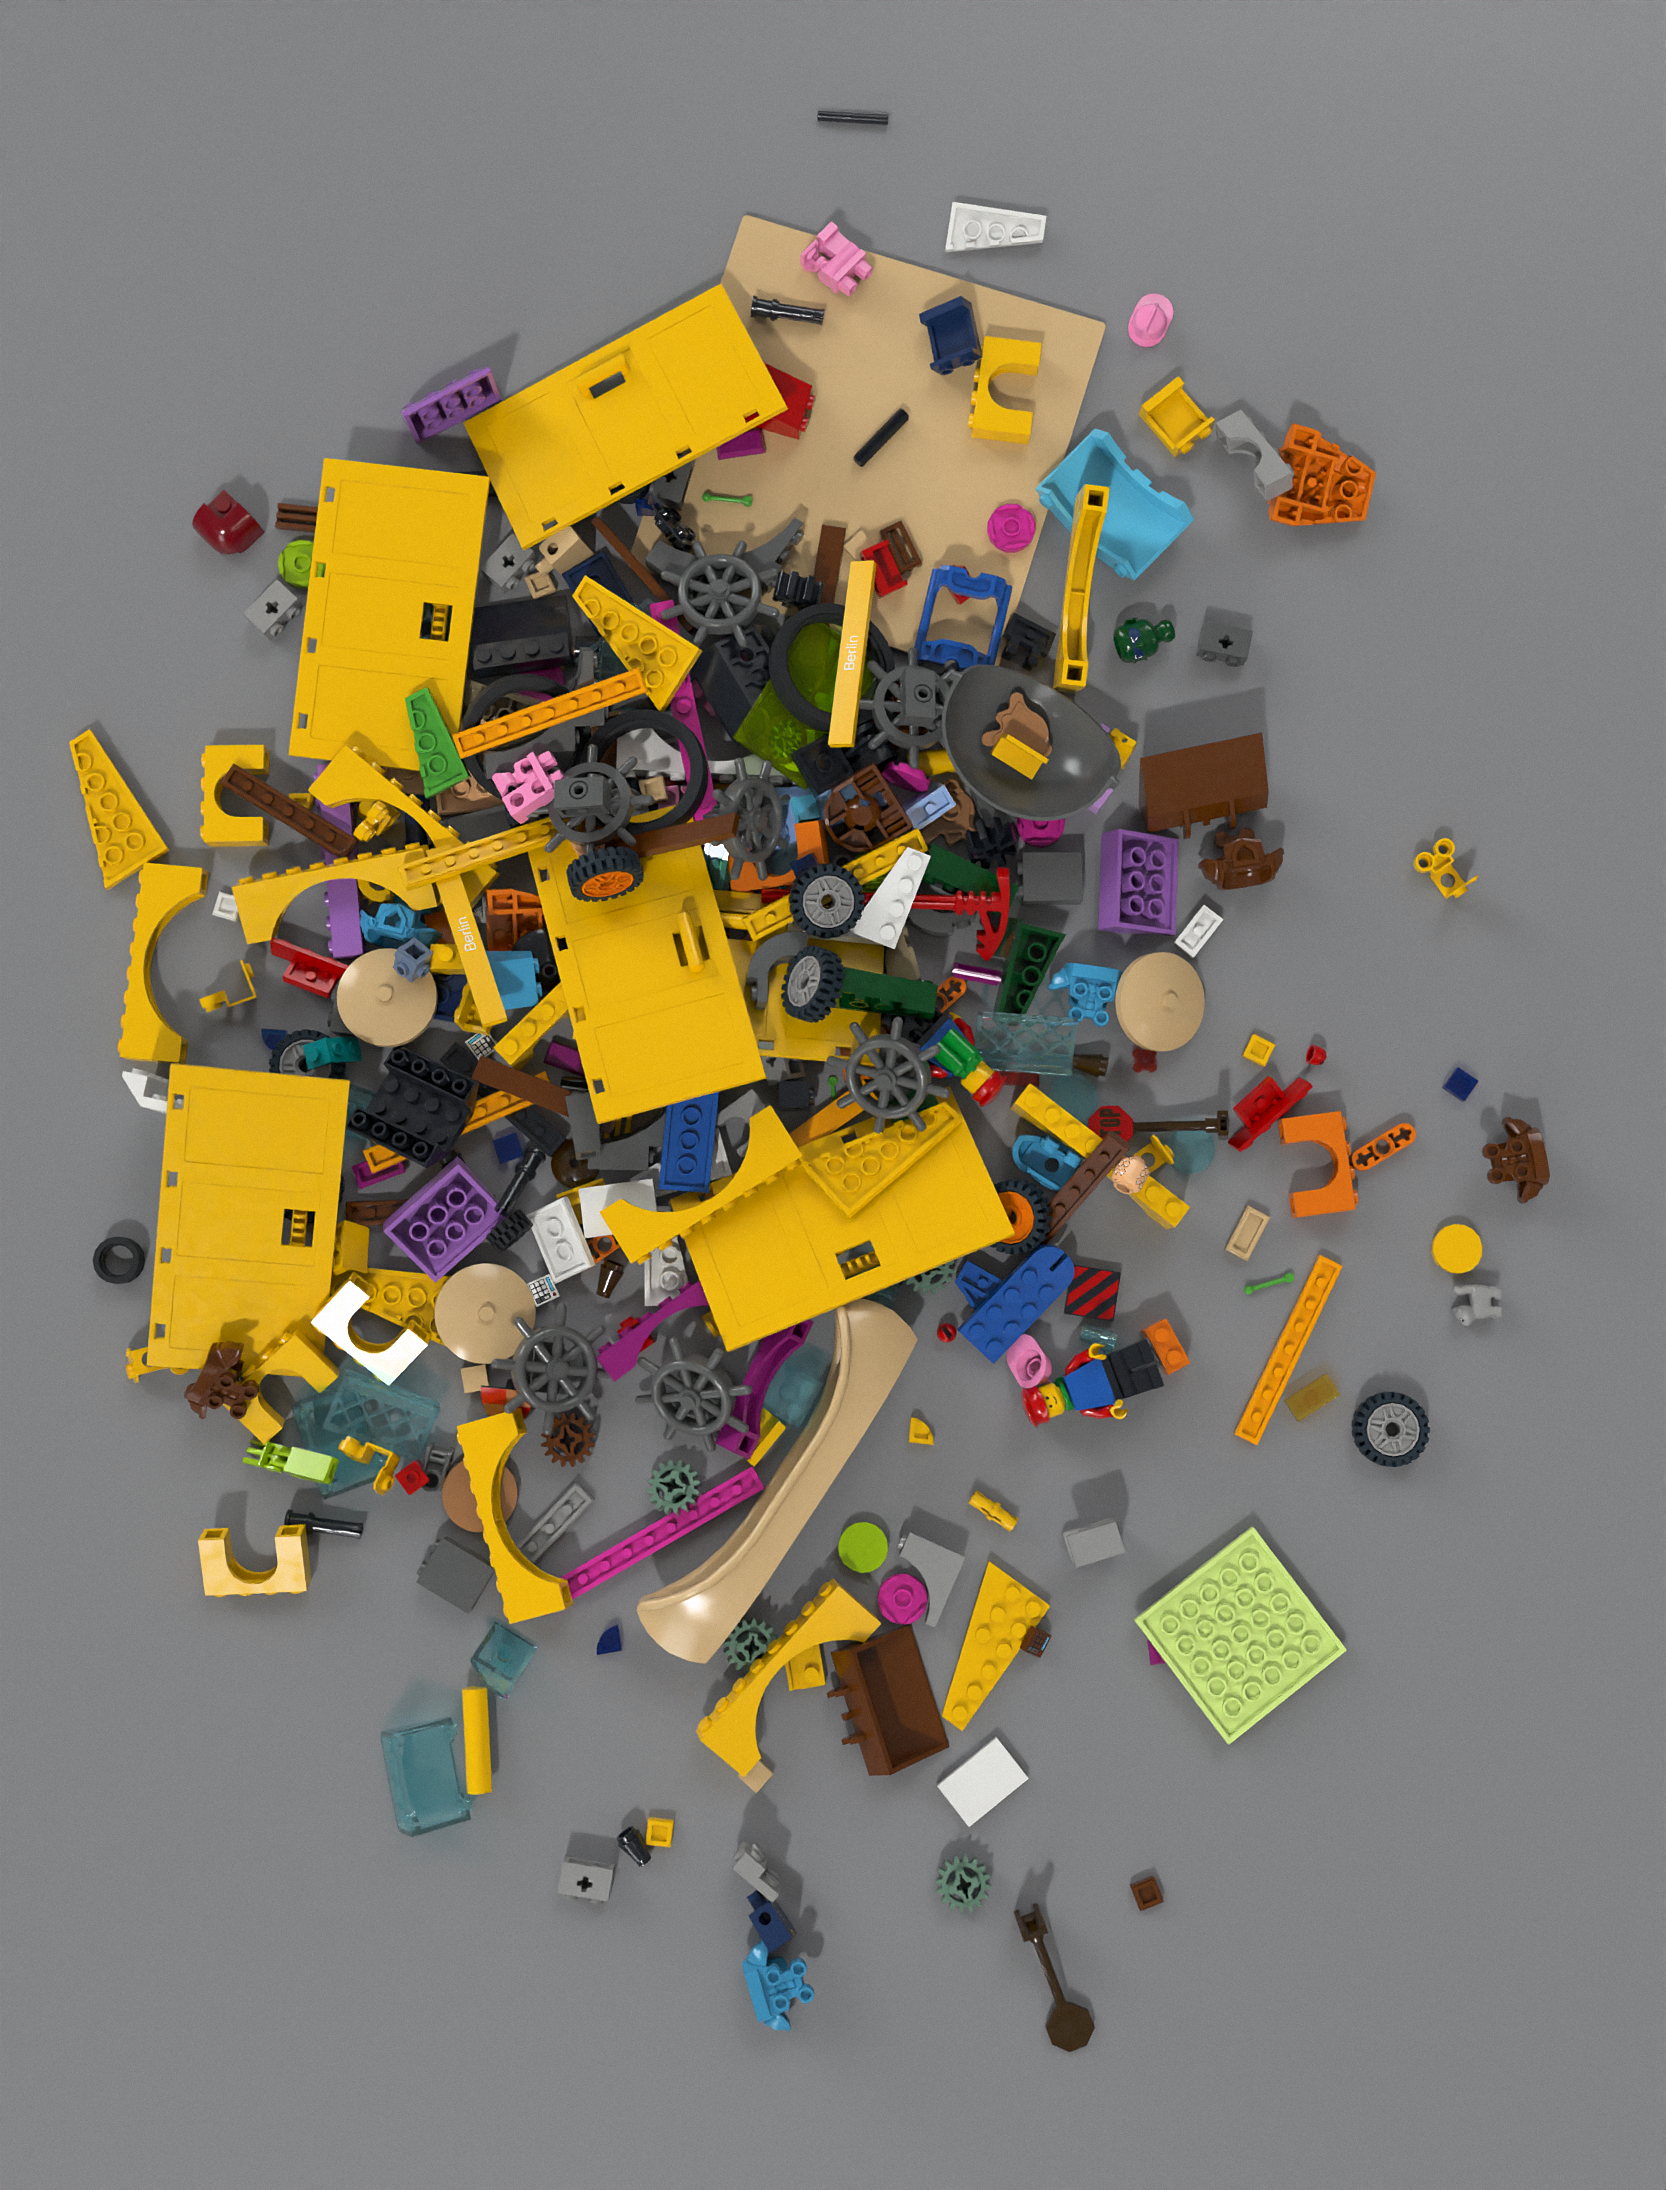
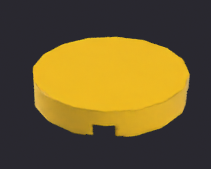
[1431,1224,1483,1274]

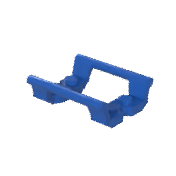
[914,565,1013,670]

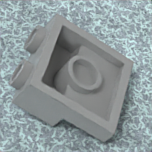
[732,1841,780,1903]

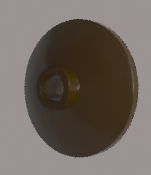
[551,1139,600,1188]

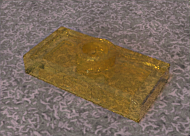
[1283,1373,1340,1422]

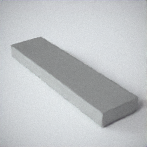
[516,1482,595,1564]

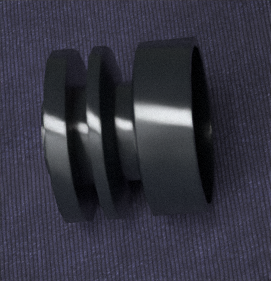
[840,720,900,773]

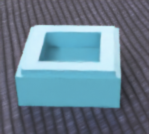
[789,795,821,823]

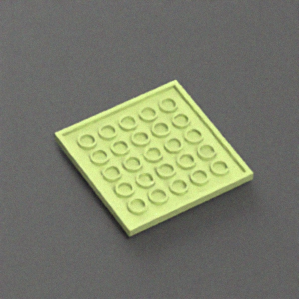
[1133,1527,1347,1745]

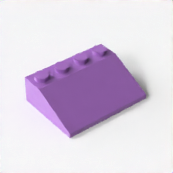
[400,367,502,445]
[1098,829,1179,936]
[383,1156,510,1283]

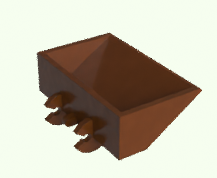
[1139,732,1269,839]
[827,1624,949,1776]

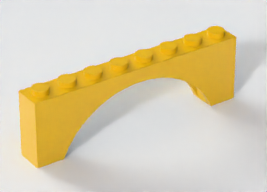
[1053,484,1110,693]
[308,745,501,909]
[232,842,441,945]
[118,863,209,1065]
[1010,1083,1190,1230]
[600,1105,803,1265]
[457,1408,574,1624]
[696,1578,881,1777]

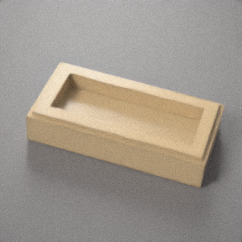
[1224,1205,1270,1261]

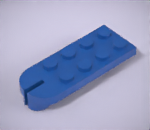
[658,1092,719,1193]
[957,1245,1074,1364]

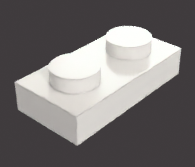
[1173,905,1223,959]

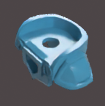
[360,895,443,949]
[1047,963,1123,1027]
[1012,1135,1082,1192]
[742,1939,814,2031]

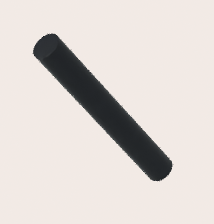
[817,111,888,125]

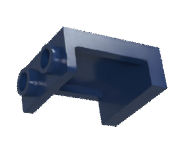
[919,296,983,375]

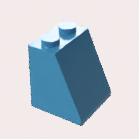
[485,951,542,1010]

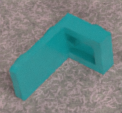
[303,1037,362,1070]

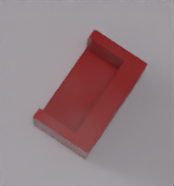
[859,539,908,599]

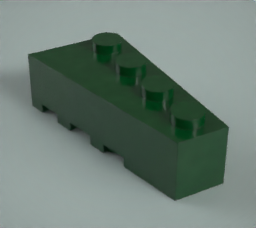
[922,844,1019,916]
[991,922,1066,1027]
[835,967,938,1020]

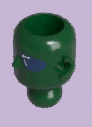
[1113,617,1175,664]

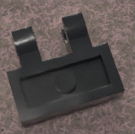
[1000,613,1056,671]

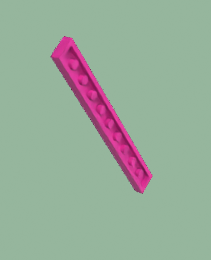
[649,600,717,821]
[546,1466,765,1615]

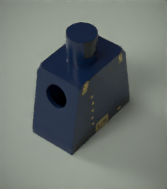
[746,1890,797,1953]

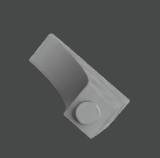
[897,1530,965,1628]

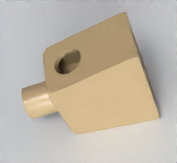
[534,526,594,577]

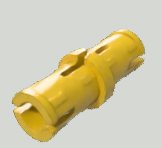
[968,1490,1018,1532]

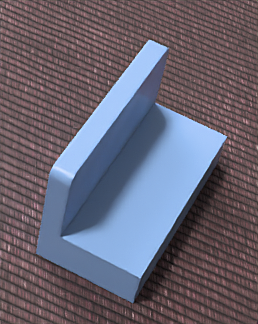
[902,781,956,830]

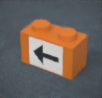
[1140,1318,1190,1375]

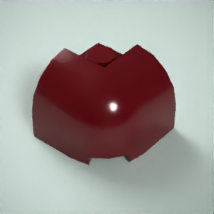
[192,490,265,554]

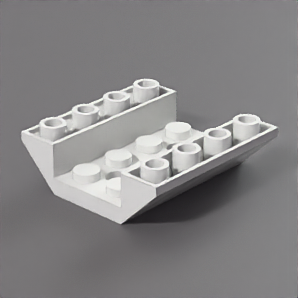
[122,1068,184,1114]

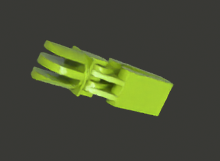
[242,1439,340,1485]

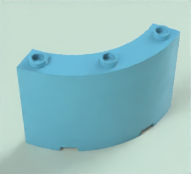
[1035,428,1195,581]

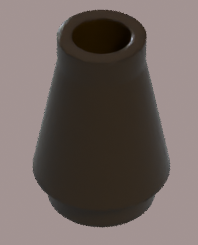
[1071,1053,1109,1078]
[596,1259,624,1298]

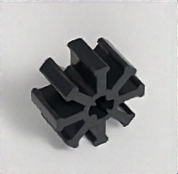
[772,571,825,611]
[965,817,1017,869]

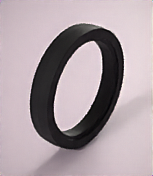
[769,603,895,733]
[462,674,592,800]
[579,709,708,835]

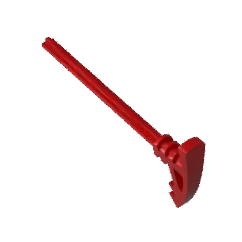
[761,868,1010,961]

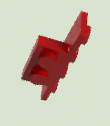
[270,937,350,999]
[1228,1076,1313,1152]

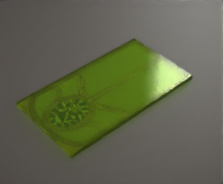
[732,623,876,790]

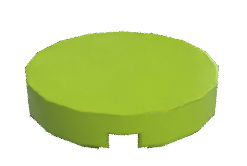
[278,540,326,589]
[838,1521,888,1573]

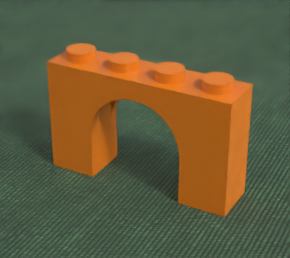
[727,819,830,893]
[1277,1111,1358,1218]

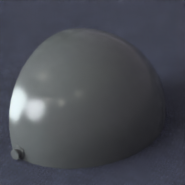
[942,665,1121,821]

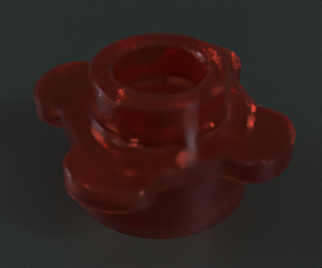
[1132,1049,1157,1073]

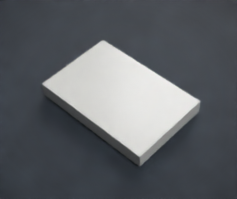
[579,1178,658,1238]
[526,1196,596,1284]
[937,1737,1029,1827]

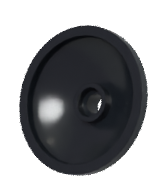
[511,927,568,999]

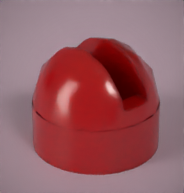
[1306,1044,1327,1065]
[937,1323,957,1343]

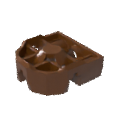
[824,762,913,852]

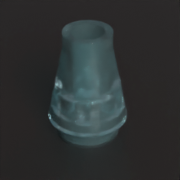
[1080,1324,1118,1353]

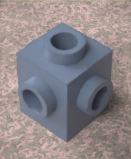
[393,937,433,983]

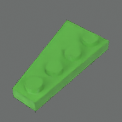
[405,687,471,799]

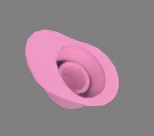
[1128,293,1174,347]
[1006,1334,1052,1389]

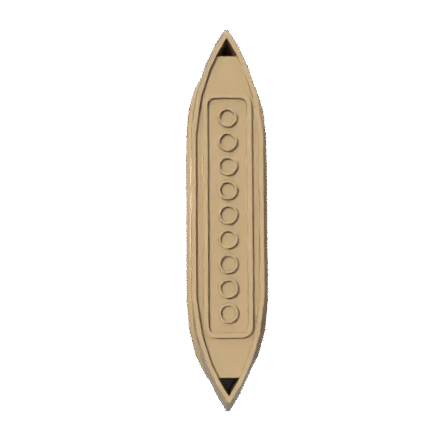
[637,1298,918,1664]

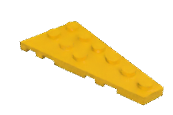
[572,575,702,712]
[69,729,170,890]
[800,1102,962,1219]
[330,1268,451,1346]
[941,1560,1050,1731]

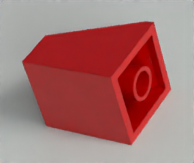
[744,362,816,440]

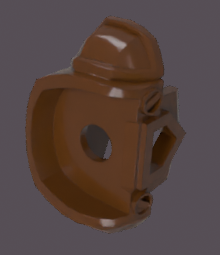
[1198,828,1285,890]
[1482,1117,1550,1204]
[184,1341,259,1419]

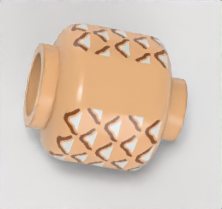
[1111,1155,1149,1195]

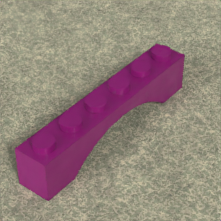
[595,1279,709,1382]
[715,1319,814,1460]

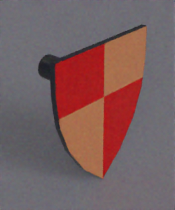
[481,1379,531,1420]

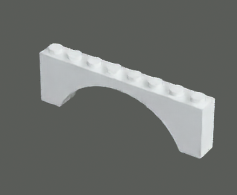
[616,712,814,786]

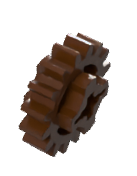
[541,1412,596,1467]

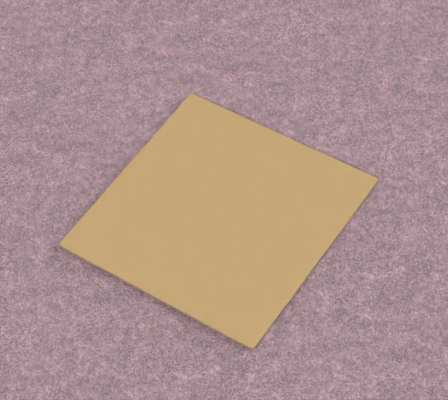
[628,215,1106,666]

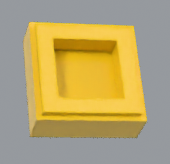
[1242,1034,1276,1067]
[645,1817,674,1847]

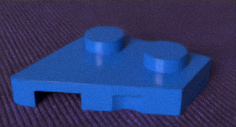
[955,1259,1004,1311]

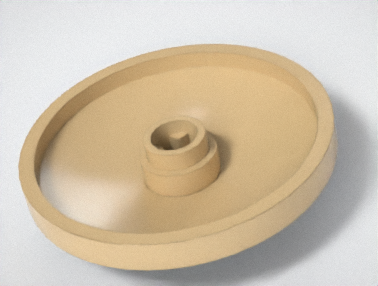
[337,948,438,1047]
[1115,952,1205,1051]
[434,1263,536,1364]

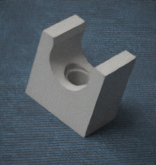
[716,1089,766,1160]
[1062,1518,1125,1568]

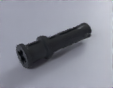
[751,295,824,325]
[494,1147,546,1217]
[284,1509,363,1539]

